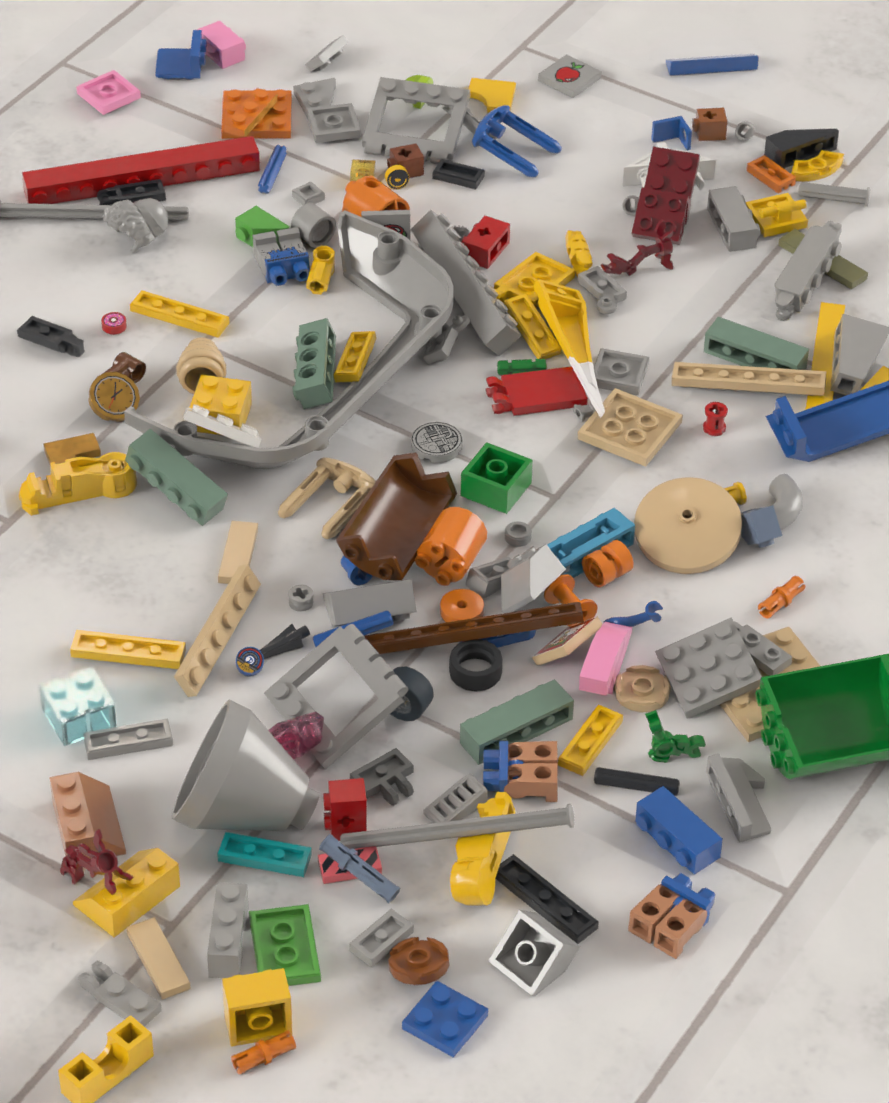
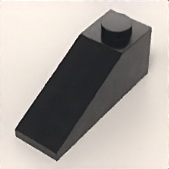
[764,128,839,169]

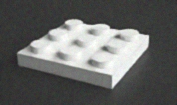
[183,404,262,448]

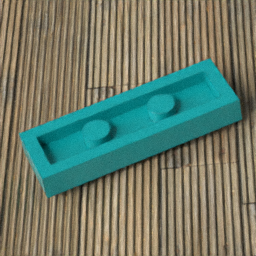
[217,832,312,877]

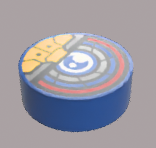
[236,647,264,676]

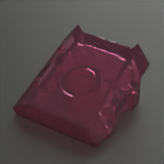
[269,711,324,760]

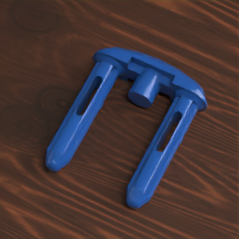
[472,105,562,178]

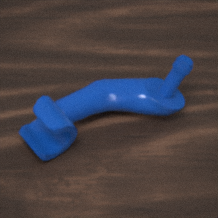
[603,601,663,627]

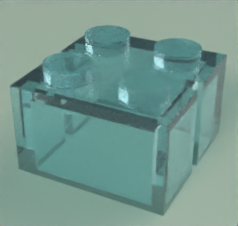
[39,667,117,746]

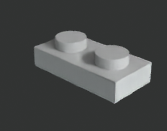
[305,35,348,72]
[349,909,414,968]

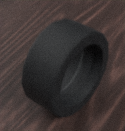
[449,639,503,691]

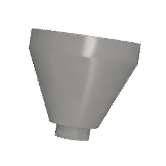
[172,700,320,831]

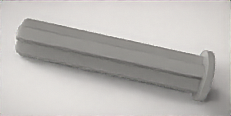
[798,182,870,207]

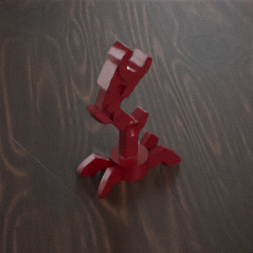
[601,219,674,276]
[60,829,134,895]

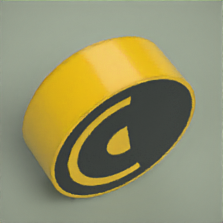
[385,165,409,190]

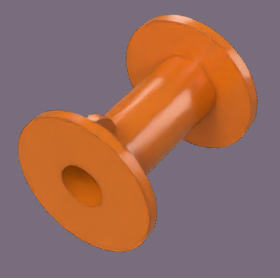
[544,574,598,626]

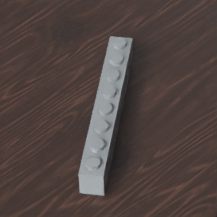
[410,210,521,356]

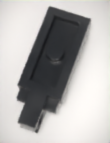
[17,316,85,357]

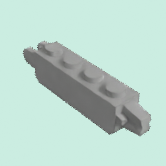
[775,221,842,321]

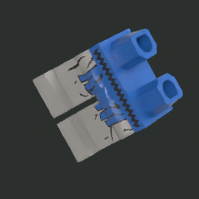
[253,227,310,286]

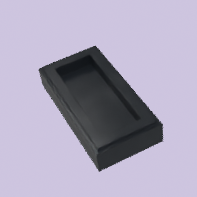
[432,159,485,190]

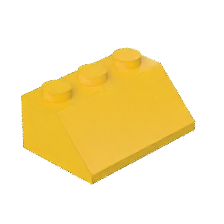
[73,848,180,938]

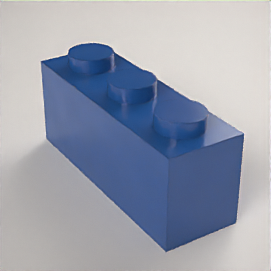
[635,786,723,875]

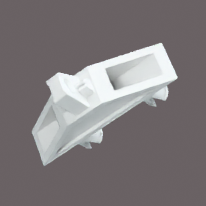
[623,142,716,191]

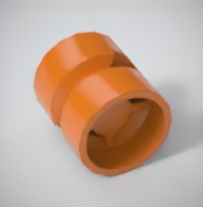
[582,540,634,588]

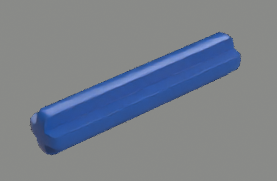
[258,145,287,194]
[313,610,393,647]

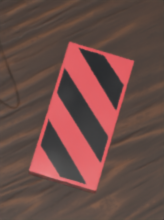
[318,846,382,884]

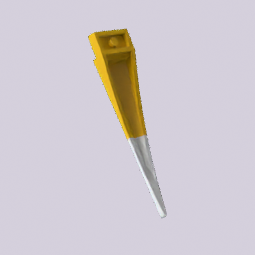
[533,278,605,418]

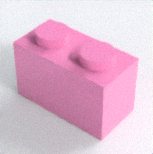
[197,20,246,69]

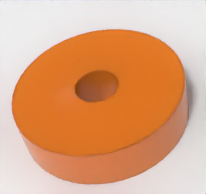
[440,589,484,622]

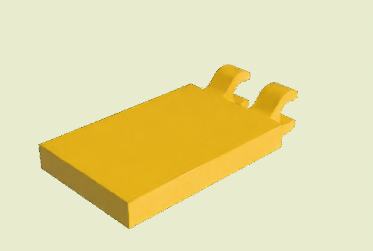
[494,252,576,308]

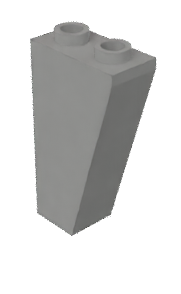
[831,314,889,395]

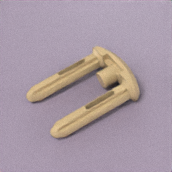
[278,458,376,539]

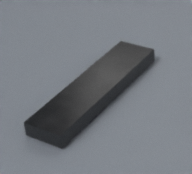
[495,854,599,944]

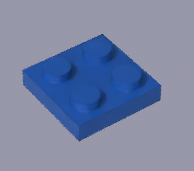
[402,981,488,1058]

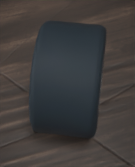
[390,666,434,721]

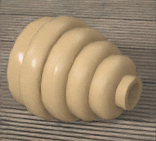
[176,337,227,394]

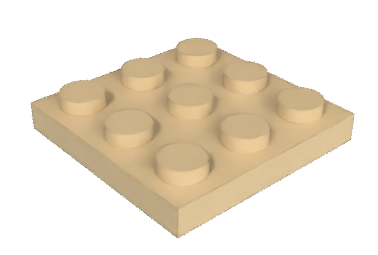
[578,388,683,467]

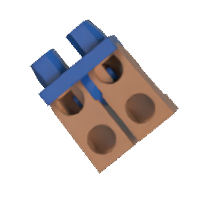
[483,741,557,802]
[628,873,715,959]

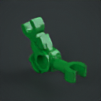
[645,710,706,763]

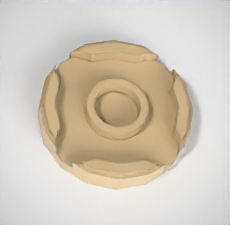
[614,665,671,713]

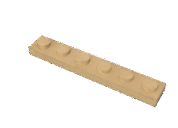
[672,362,826,396]
[174,564,261,697]

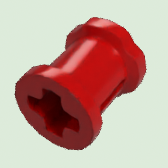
[703,402,728,436]

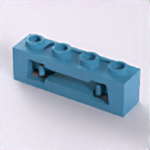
[547,507,635,578]

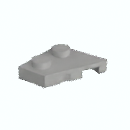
[293,78,336,118]

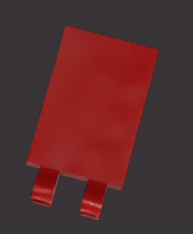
[485,366,588,416]

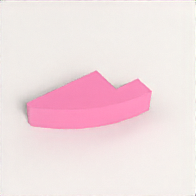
[579,622,632,696]

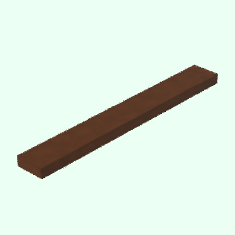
[364,602,584,654]

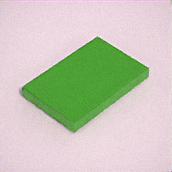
[249,904,321,986]

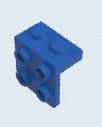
[155,30,207,79]

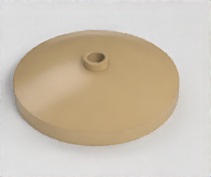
[634,477,742,574]

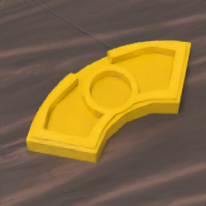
[791,150,844,182]

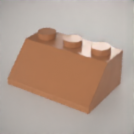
[49,772,126,859]

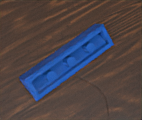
[666,54,759,76]

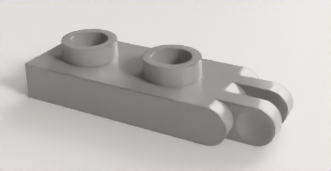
[734,621,792,676]

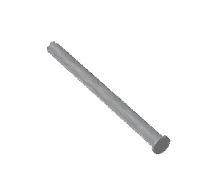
[0,200,189,220]
[340,804,574,849]

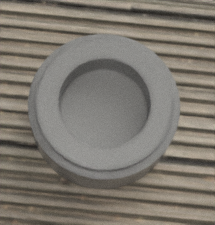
[505,521,532,547]

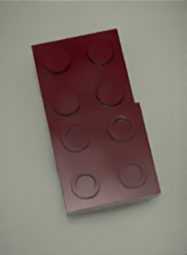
[631,146,700,245]

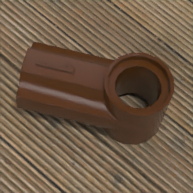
[101,352,146,383]

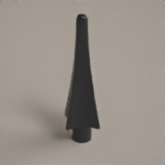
[260,624,310,659]

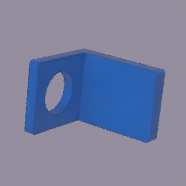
[651,116,692,150]

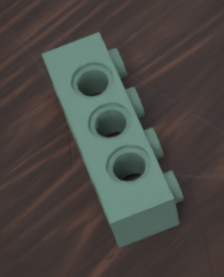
[292,318,336,409]

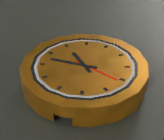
[88,372,140,422]

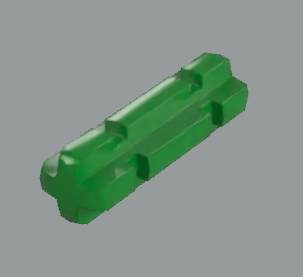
[497,359,547,375]

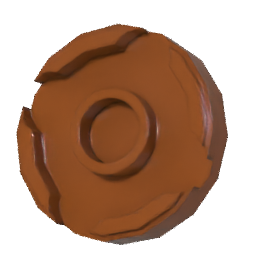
[388,937,450,985]

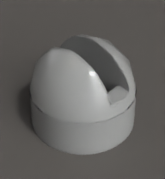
[735,121,755,141]
[622,195,639,215]

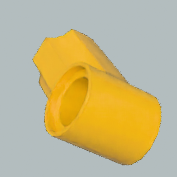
[306,246,335,295]

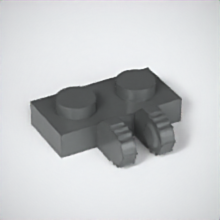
[350,748,414,806]

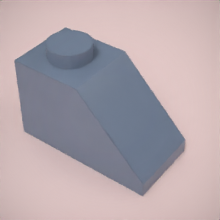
[741,505,782,548]

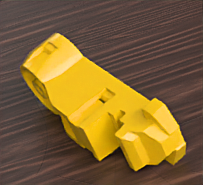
[19,452,137,516]
[450,792,516,906]

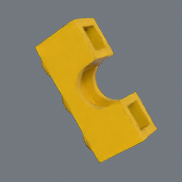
[58,1015,154,1103]

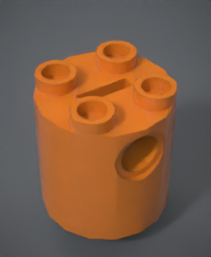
[342,175,410,217]
[415,507,487,586]

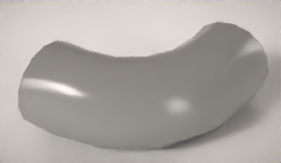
[769,474,802,530]

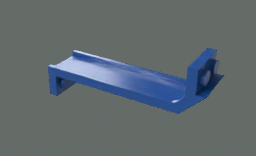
[765,381,889,462]

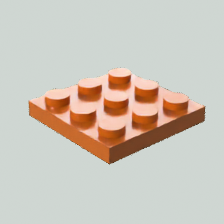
[221,89,292,139]

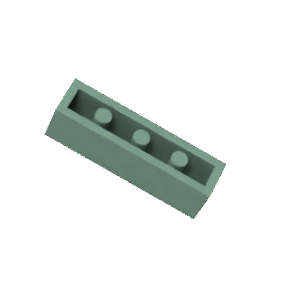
[703,316,809,370]
[125,429,228,526]
[460,679,574,765]

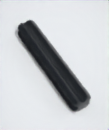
[594,767,680,796]

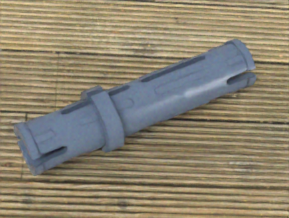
[319,834,401,903]

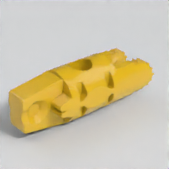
[565,230,593,278]

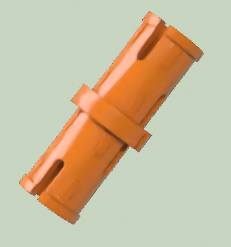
[758,576,806,619]
[231,1030,296,1074]

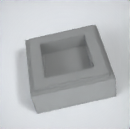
[292,182,325,205]

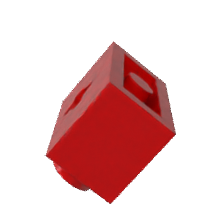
[461,215,510,269]
[323,778,367,841]

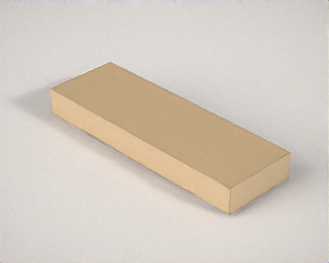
[218,521,258,584]
[126,917,191,1000]

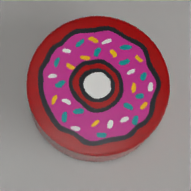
[101,312,127,335]

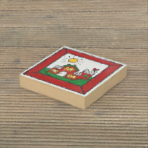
[532,616,603,665]

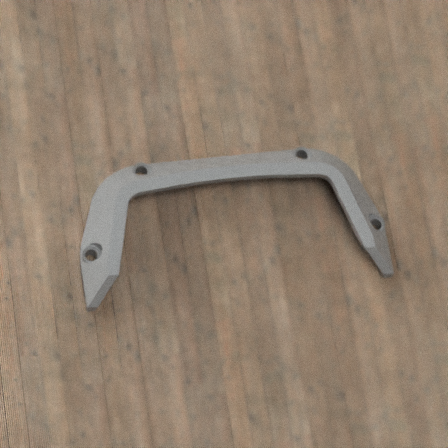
[124,210,453,469]

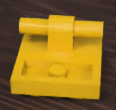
[745,193,808,237]

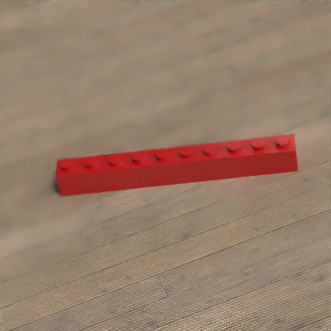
[22,136,260,204]

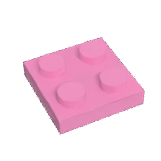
[76,70,141,115]

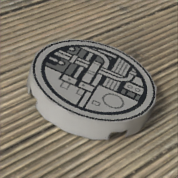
[411,422,463,463]

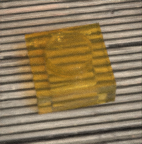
[350,159,376,181]

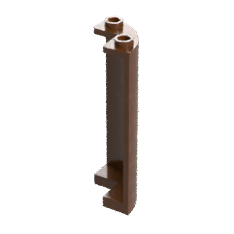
[336,452,458,581]

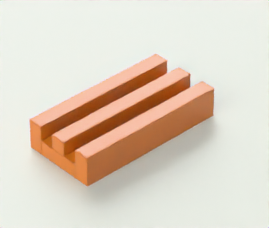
[747,155,796,193]

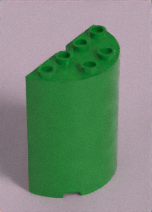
[756,654,889,779]

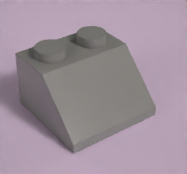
[501,544,566,613]
[488,910,581,996]

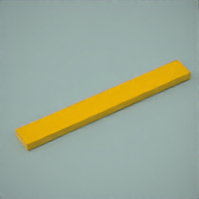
[805,302,845,410]

